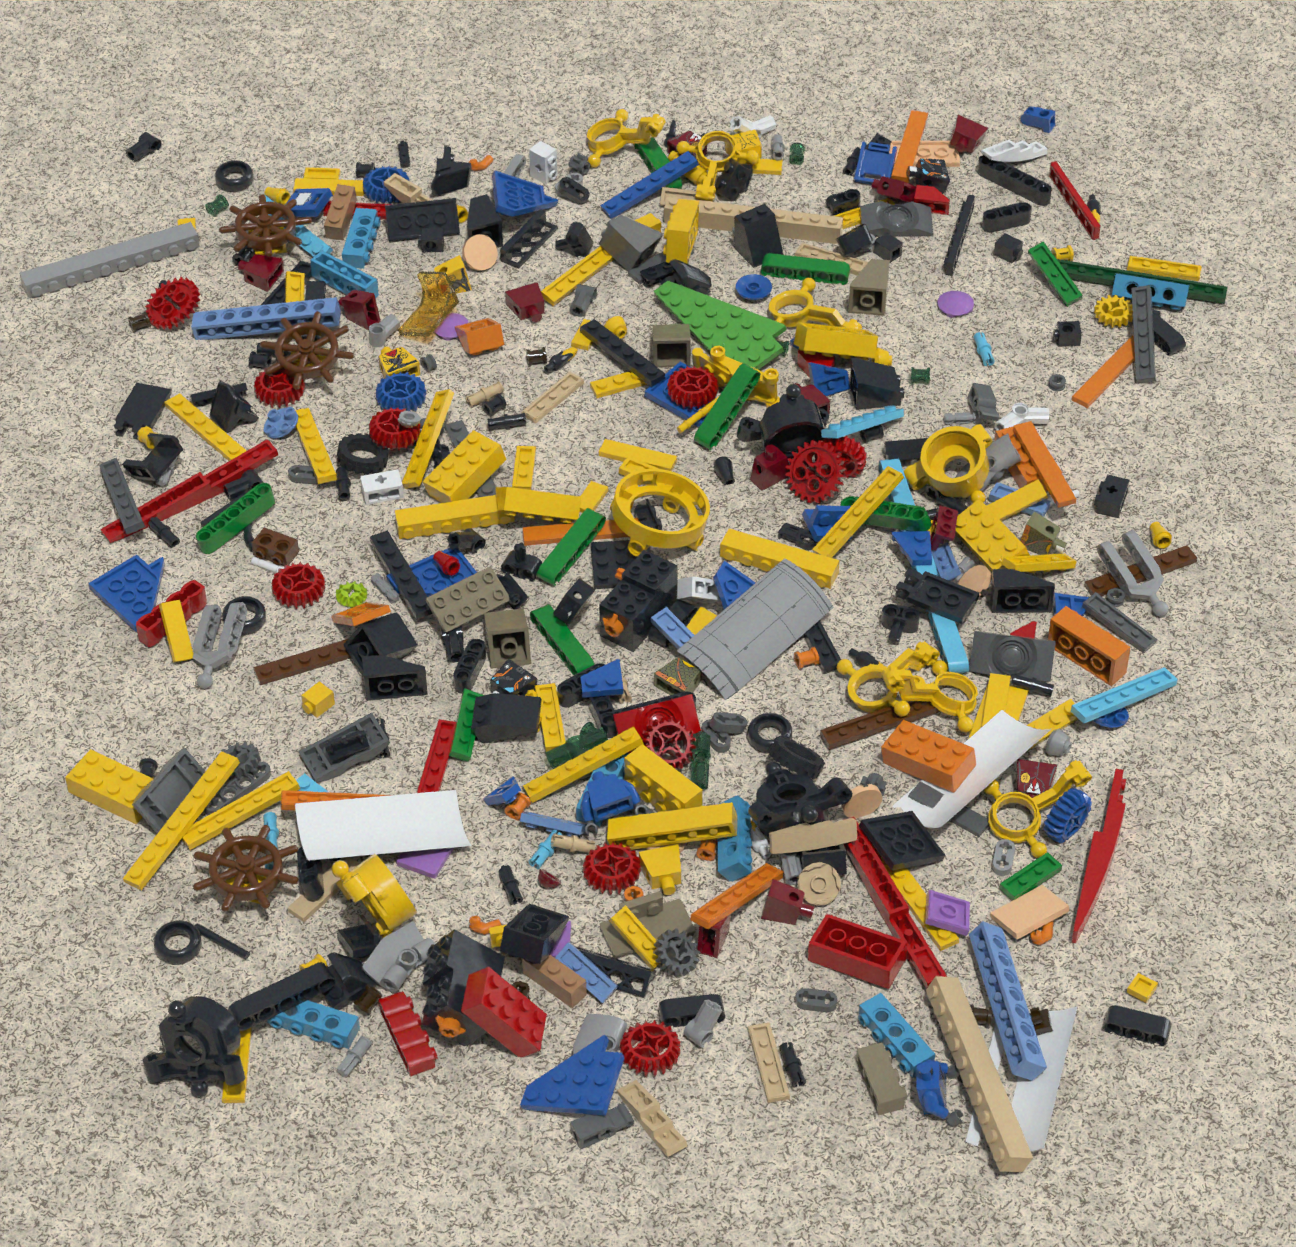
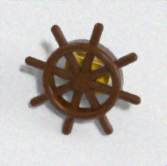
[219,194,312,257]
[260,311,354,390]
[193,825,298,912]

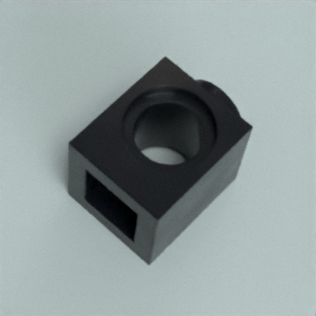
[418,228,444,253]
[1053,321,1082,347]

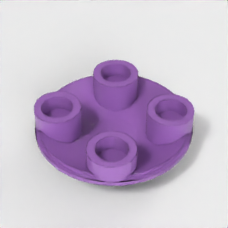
[937,291,974,318]
[432,313,469,341]

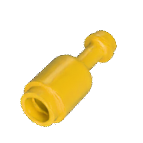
[668,151,708,185]

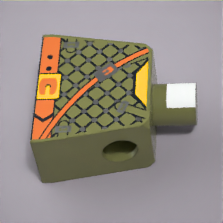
[1020,511,1067,555]
[654,658,701,695]

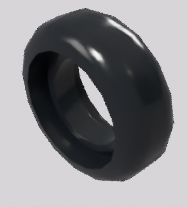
[215,160,254,192]
[222,596,267,635]
[748,713,793,753]
[153,920,202,964]

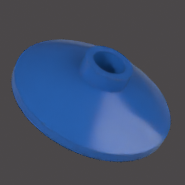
[736,274,772,300]

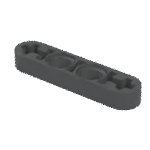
[204,762,271,815]

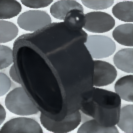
[736,384,829,459]
[748,762,852,837]
[142,996,245,1097]

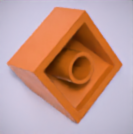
[454,318,504,355]

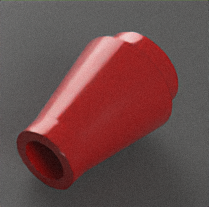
[433,551,460,575]

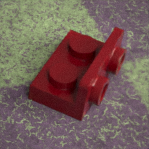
[930,505,958,551]

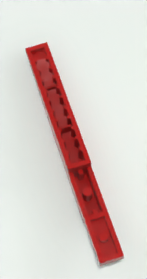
[100,439,279,543]
[1072,769,1127,944]
[841,817,947,988]

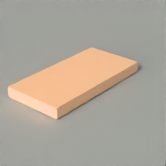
[890,141,960,167]

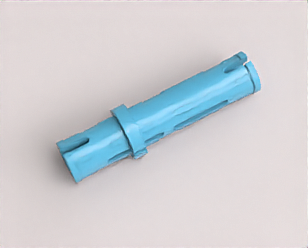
[263,812,279,870]

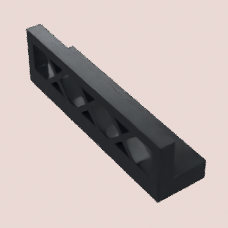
[500,209,558,269]
[884,438,928,460]
[575,946,656,997]

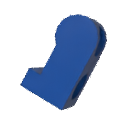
[1021,106,1056,133]

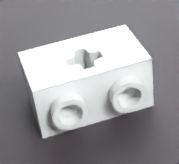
[529,141,558,184]
[360,469,404,505]
[677,576,721,603]

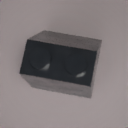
[467,194,503,248]
[734,204,784,268]
[850,358,904,410]
[343,612,418,677]

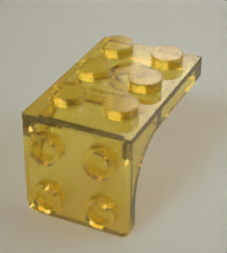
[398,271,459,337]

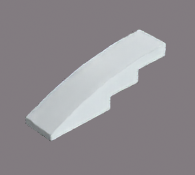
[981,140,1047,162]

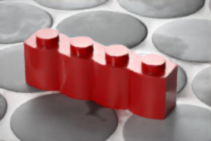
[136,580,207,647]
[378,991,438,1076]

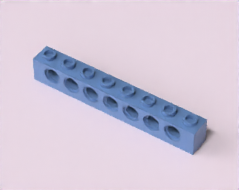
[191,297,341,340]
[969,921,1047,1081]

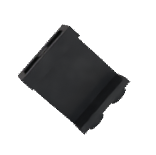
[122,433,184,481]

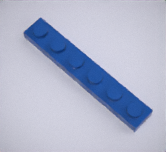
[600,151,698,219]

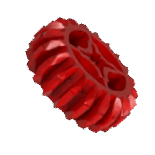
[667,365,718,409]
[254,368,305,408]
[369,407,420,450]
[815,435,867,478]
[271,561,326,610]
[642,716,696,770]
[583,842,641,895]
[620,1019,681,1077]

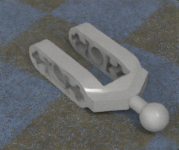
[1097,530,1169,617]
[192,602,247,689]

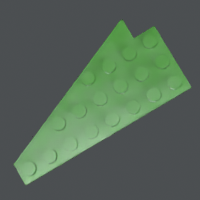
[654,281,787,370]

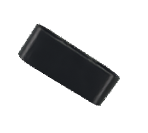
[982,202,1032,233]
[1153,313,1186,356]
[648,599,698,648]
[453,639,486,694]
[557,663,605,708]
[297,846,324,900]
[659,994,726,1028]
[1103,1005,1172,1047]

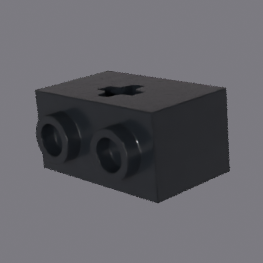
[1094,474,1130,518]

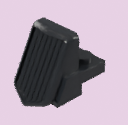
[431,146,471,196]
[660,259,712,295]
[209,380,259,433]
[323,952,377,1010]

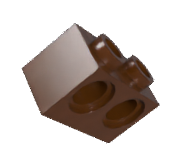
[252,527,299,566]

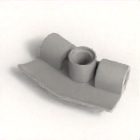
[956,434,1022,492]
[362,921,435,992]
[573,1014,627,1055]

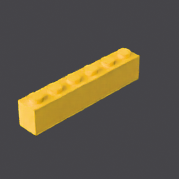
[395,495,515,539]
[720,528,840,589]
[607,802,737,850]

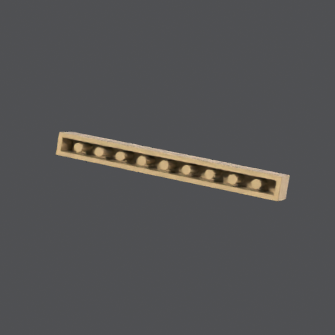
[664,197,843,244]
[926,976,1033,1172]

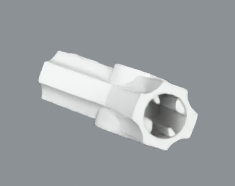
[730,115,776,139]
[994,403,1049,430]

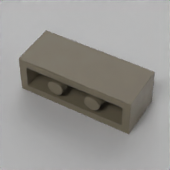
[856,1042,907,1115]

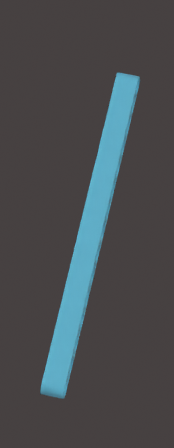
[879,458,969,674]

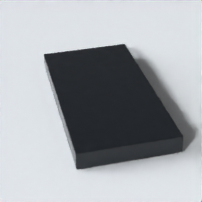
[385,198,460,241]

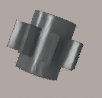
[568,153,590,175]
[860,773,887,796]

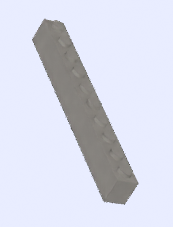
[19,222,200,298]

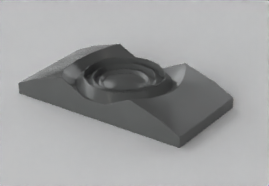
[860,201,933,237]
[969,631,1056,682]
[298,713,390,783]
[132,748,206,833]

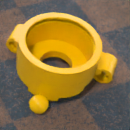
[904,424,993,503]
[332,854,417,939]

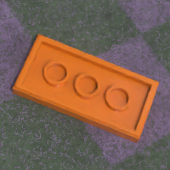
[331,602,391,626]

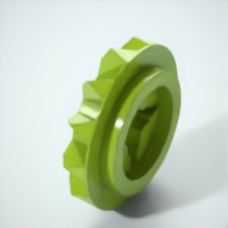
[336,581,367,607]

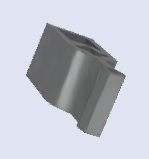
[968,383,999,421]
[570,1103,634,1149]

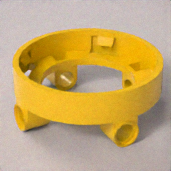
[610,469,710,557]

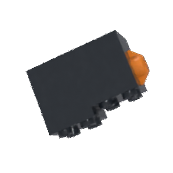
[599,550,678,652]
[422,929,505,1046]

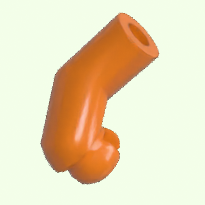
[468,155,494,171]
[469,916,501,935]
[1030,921,1054,945]

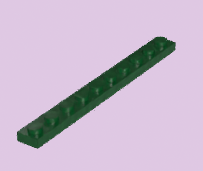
[1057,259,1228,304]

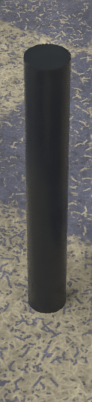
[195,923,250,960]

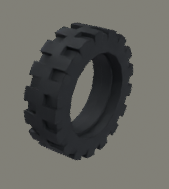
[337,433,389,475]
[768,736,825,779]

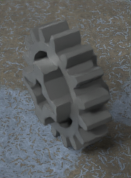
[216,742,261,780]
[653,928,700,977]

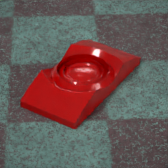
[613,694,702,753]

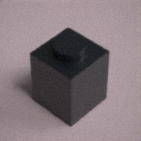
[874,232,903,263]
[994,233,1023,263]

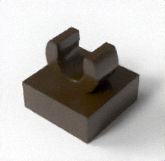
[1030,1007,1053,1035]

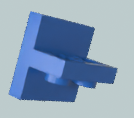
[802,505,852,542]

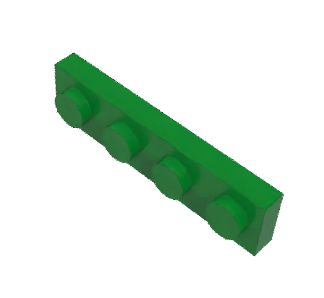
[1028,241,1083,307]
[449,689,484,762]

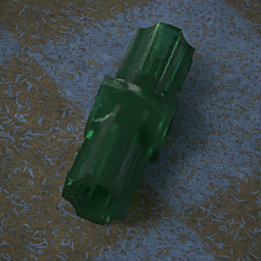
[545,727,608,769]
[689,731,711,790]

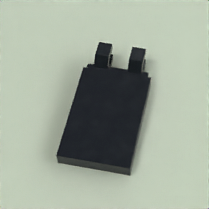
[114,382,172,440]
[895,568,979,624]

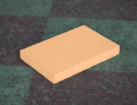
[990,885,1069,939]

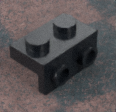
[715,158,752,201]
[337,914,380,958]

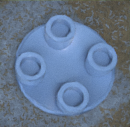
[263,407,298,438]

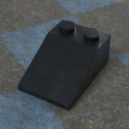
[990,569,1055,613]
[362,655,428,701]
[471,693,542,743]
[799,844,847,877]
[500,903,569,964]

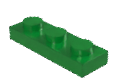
[999,852,1062,901]

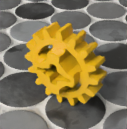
[1094,295,1133,328]

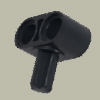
[555,222,593,257]
[836,224,873,256]
[501,542,542,582]
[881,604,920,643]

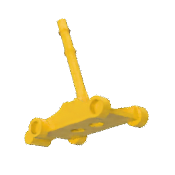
[677,346,780,433]

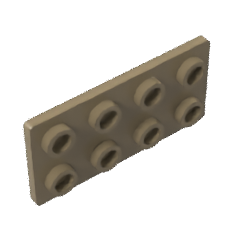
[425,567,509,633]
[600,891,695,958]

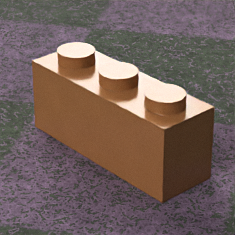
[324,184,357,241]
[522,955,587,1008]

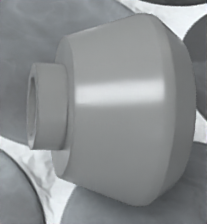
[1046,729,1072,756]

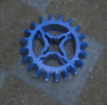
[363,165,410,204]
[375,372,426,412]
[1044,788,1092,844]

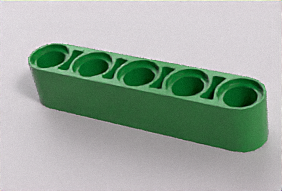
[634,137,682,189]
[760,253,851,285]
[694,363,761,451]
[195,483,275,554]
[840,496,932,531]
[537,508,606,586]
[530,604,595,675]

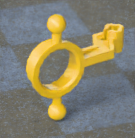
[587,109,666,168]
[676,131,759,202]
[769,278,862,329]
[837,641,940,717]
[881,660,978,733]
[983,760,1092,858]

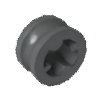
[420,354,437,372]
[1049,374,1066,392]
[1106,588,1125,607]

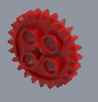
[145,277,201,330]
[785,440,847,503]

